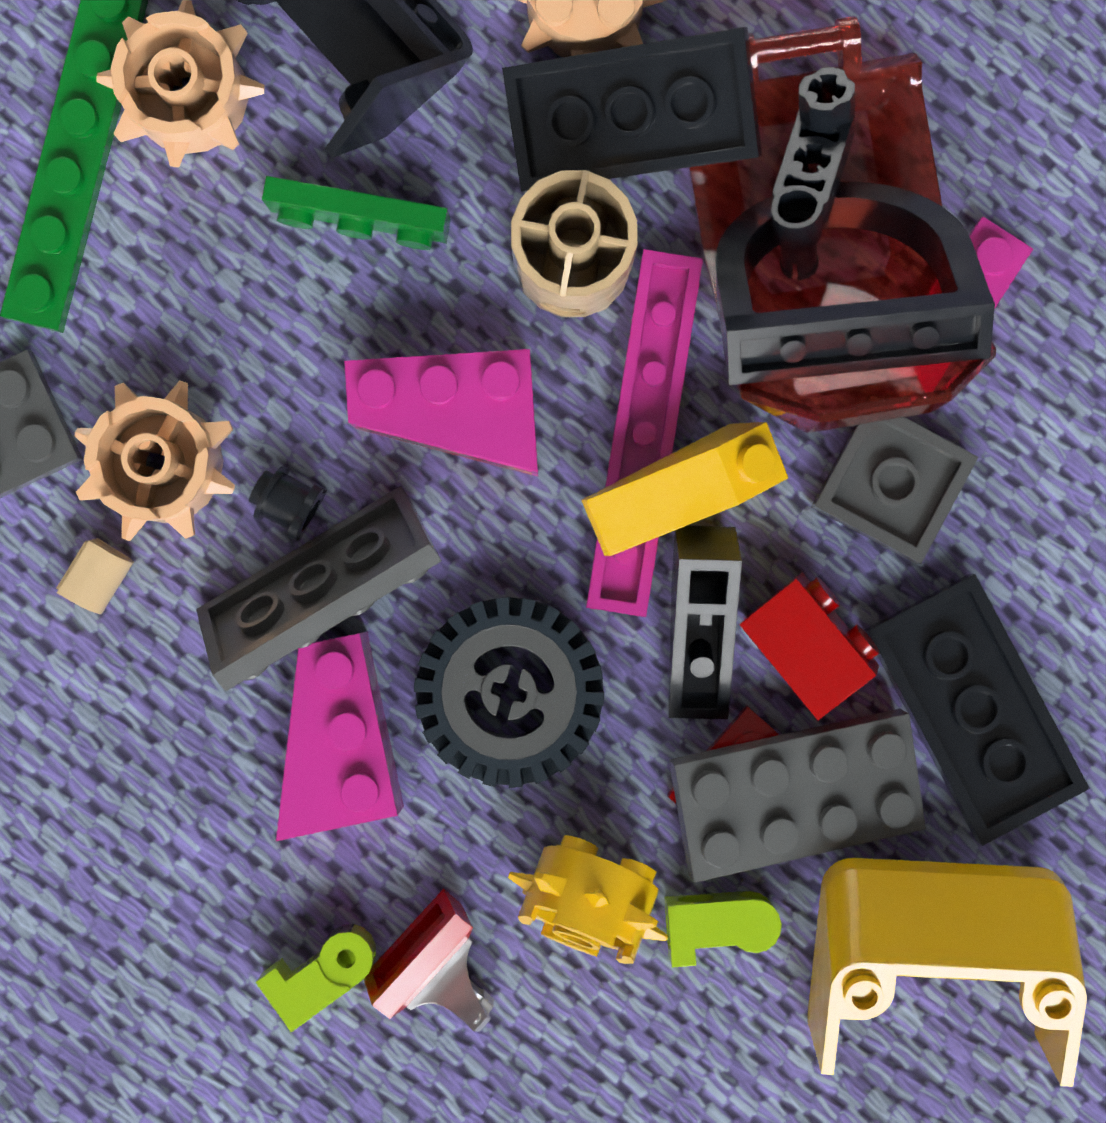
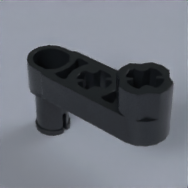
[771,67,855,280]

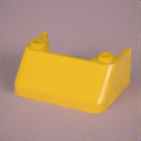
[807,858,1087,1087]

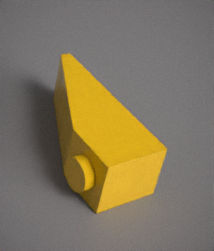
[581,422,788,556]

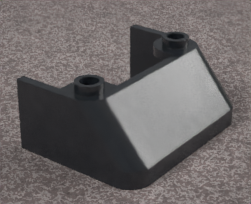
[236,0,473,158]

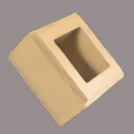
[56,538,134,614]

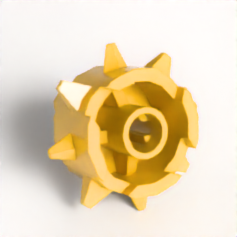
[508,835,668,964]

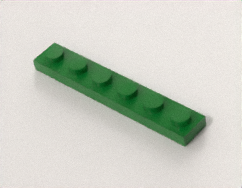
[0,0,148,333]

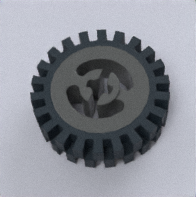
[414,597,604,788]

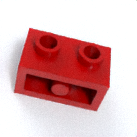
[739,572,880,720]

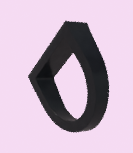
[715,182,995,385]

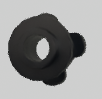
[249,465,327,542]

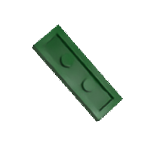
[262,176,451,250]

